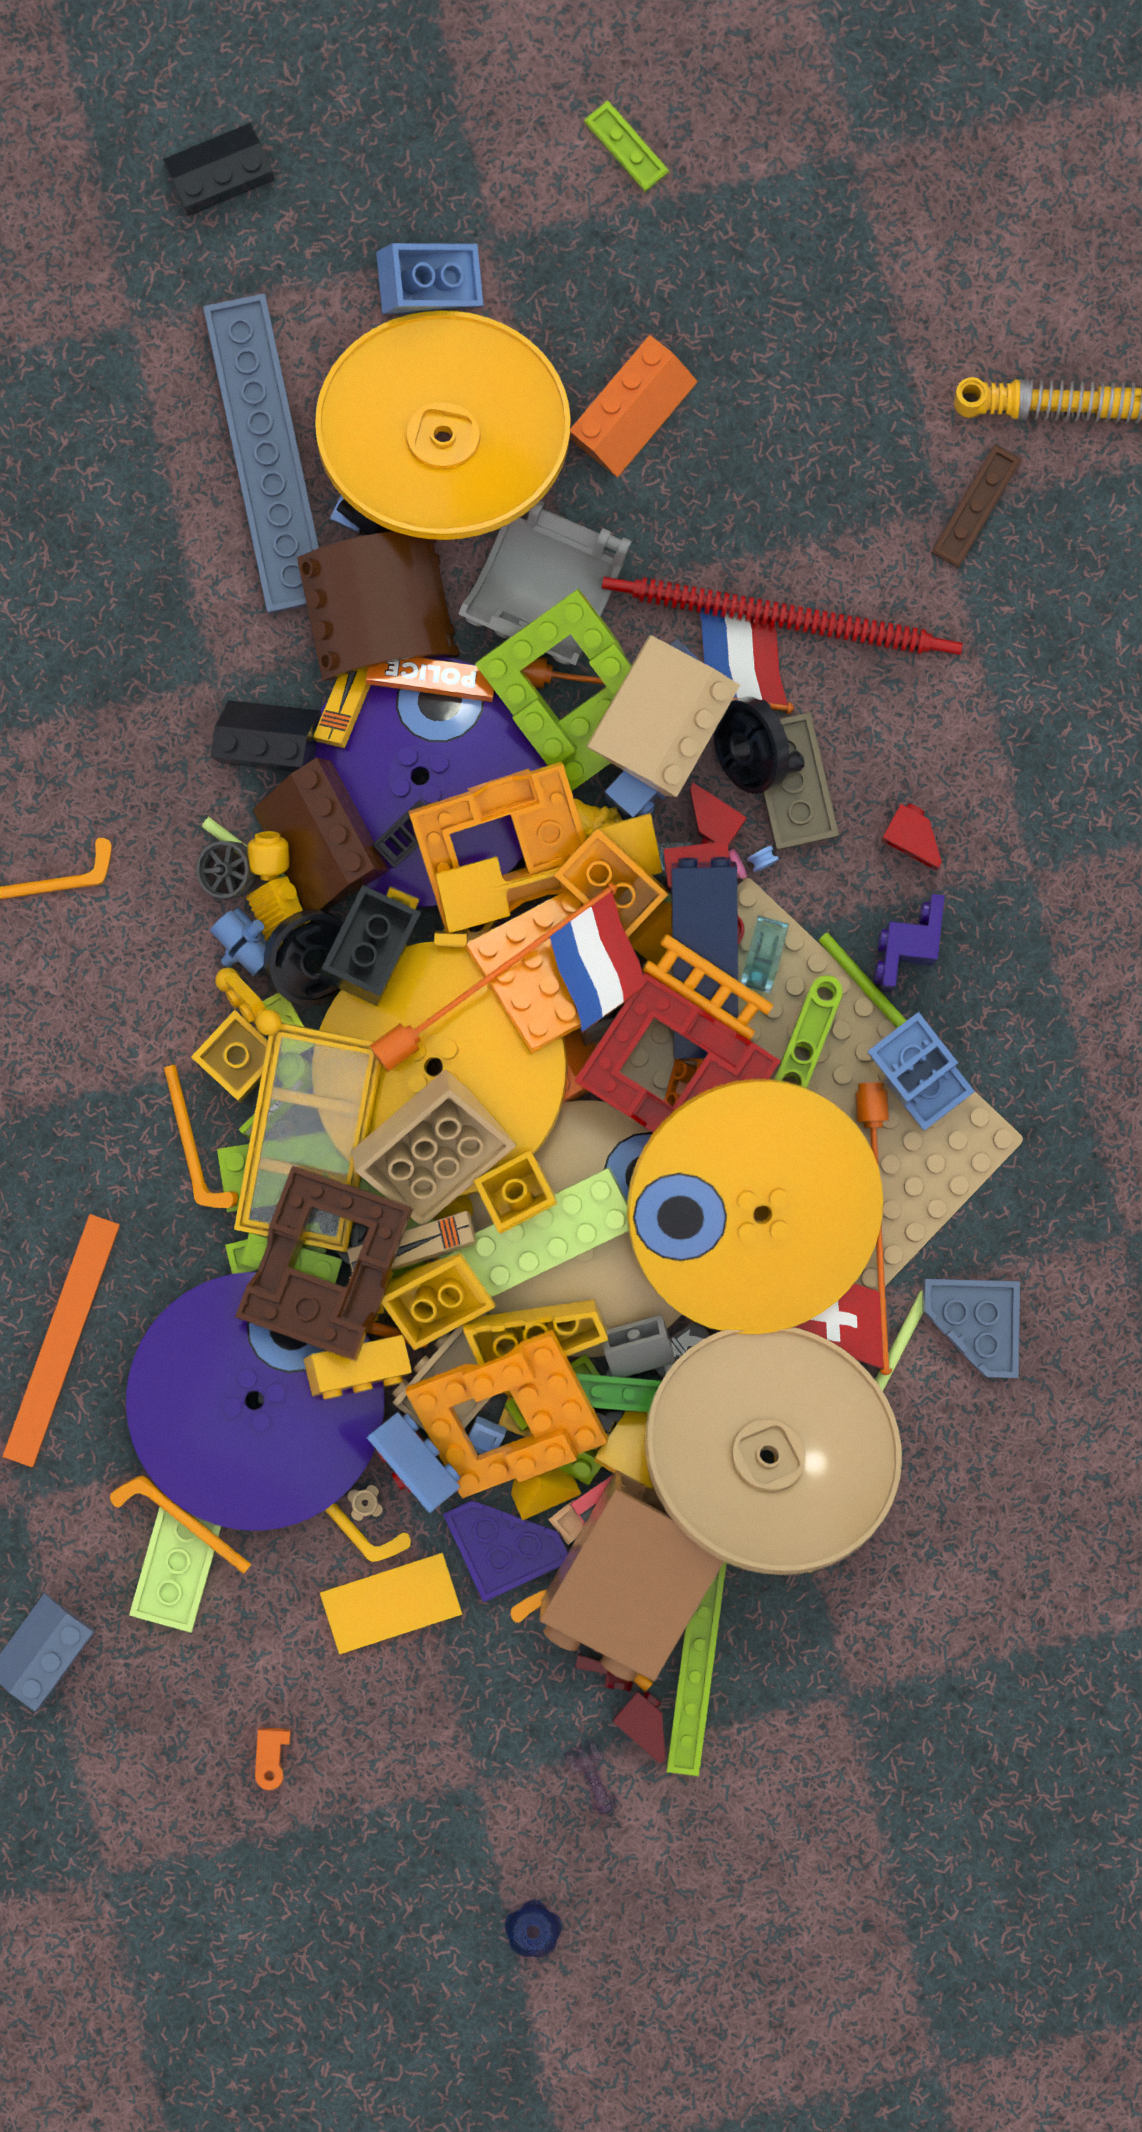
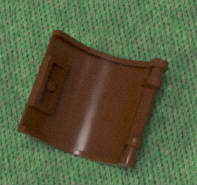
[297,531,460,681]

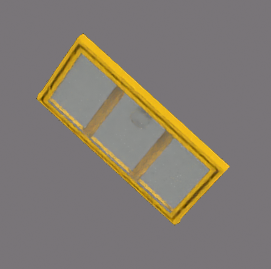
[234,1022,381,1253]

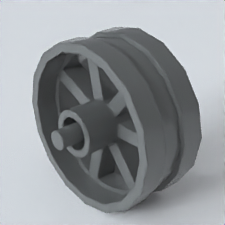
[196,841,257,899]

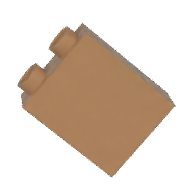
[540,1470,724,1681]

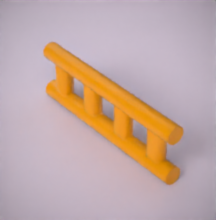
[642,934,774,1040]

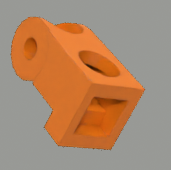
[255,1727,292,1790]

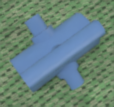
[210,907,279,977]

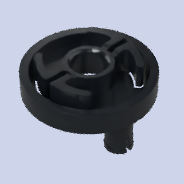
[714,697,805,794]
[264,909,344,1007]

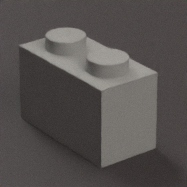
[602,1314,676,1378]

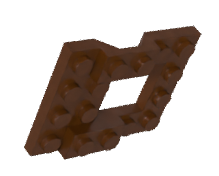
[235,1165,413,1361]

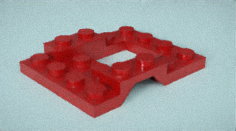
[574,973,781,1133]

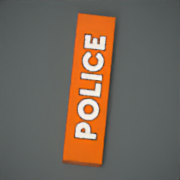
[366,658,494,702]

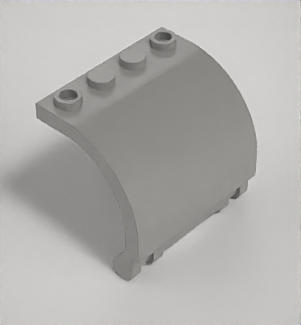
[458,501,632,666]

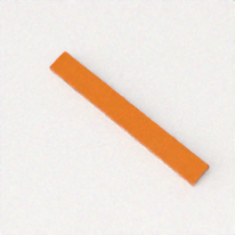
[2,1214,120,1467]

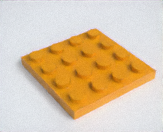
[465,889,626,1054]

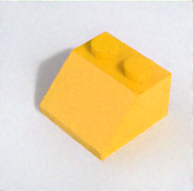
[473,1150,557,1234]

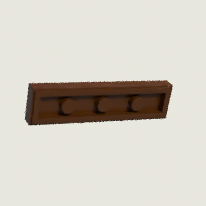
[931,444,1022,568]

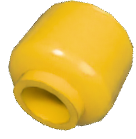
[247,831,290,881]

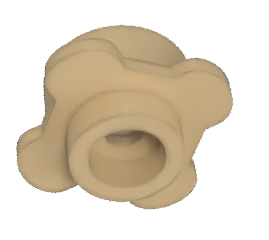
[347,1485,383,1521]

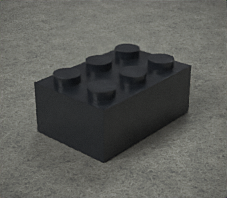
[319,885,421,1006]

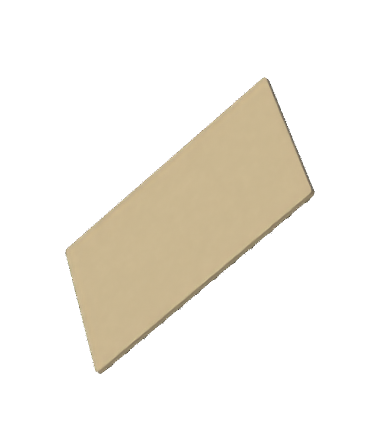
[595,878,1023,1291]

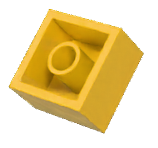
[191,1010,282,1103]

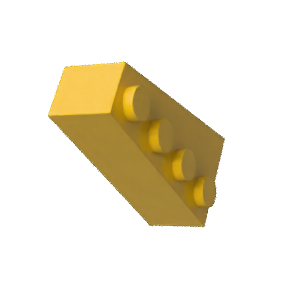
[463,1299,608,1365]

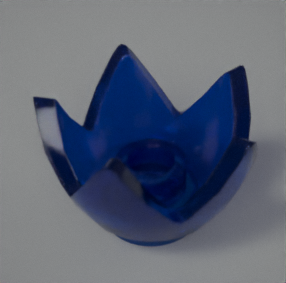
[505,1899,562,1958]

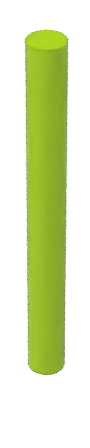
[818,932,907,1028]

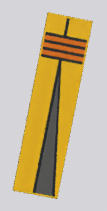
[313,667,371,748]

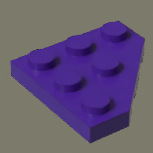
[443,1500,568,1602]

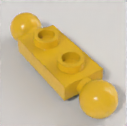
[215,967,281,1035]

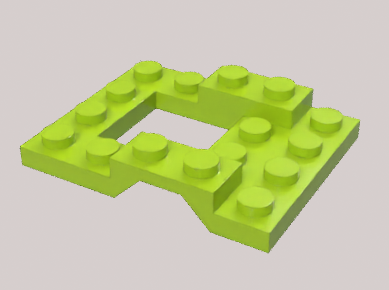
[475,588,632,791]

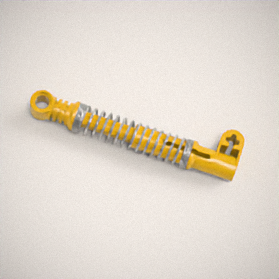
[953,377,1142,424]

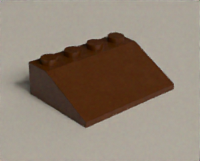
[252,758,389,911]

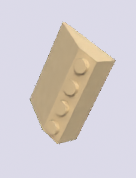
[586,635,740,797]
[352,1069,516,1226]

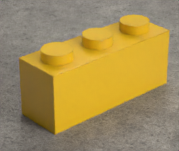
[303,1335,412,1400]

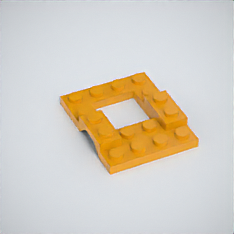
[408,762,586,932]
[405,1330,608,1498]

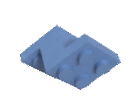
[867,1012,975,1131]

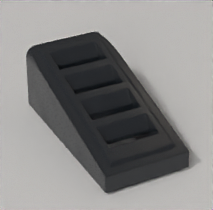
[373,800,425,868]

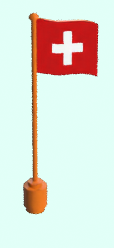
[794,1082,892,1375]

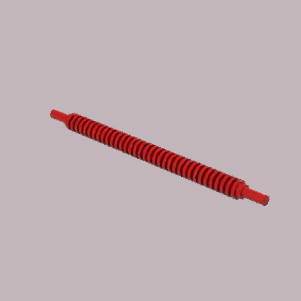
[601,576,963,655]

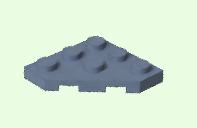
[922,1279,1020,1378]

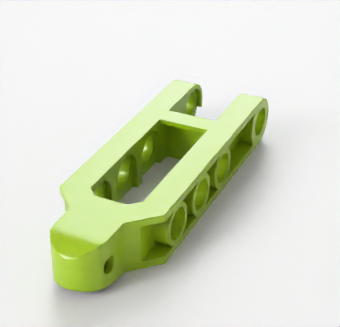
[774,975,843,1088]

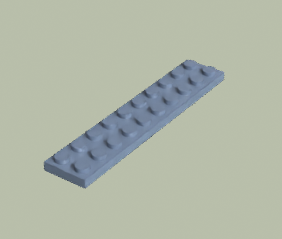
[203,293,319,614]

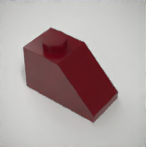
[612,1690,665,1764]

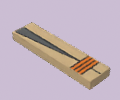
[347,1211,477,1272]

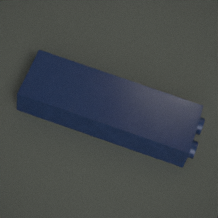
[671,857,738,1059]

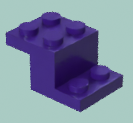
[874,894,945,993]

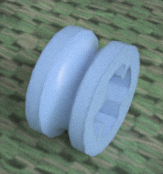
[747,845,779,873]

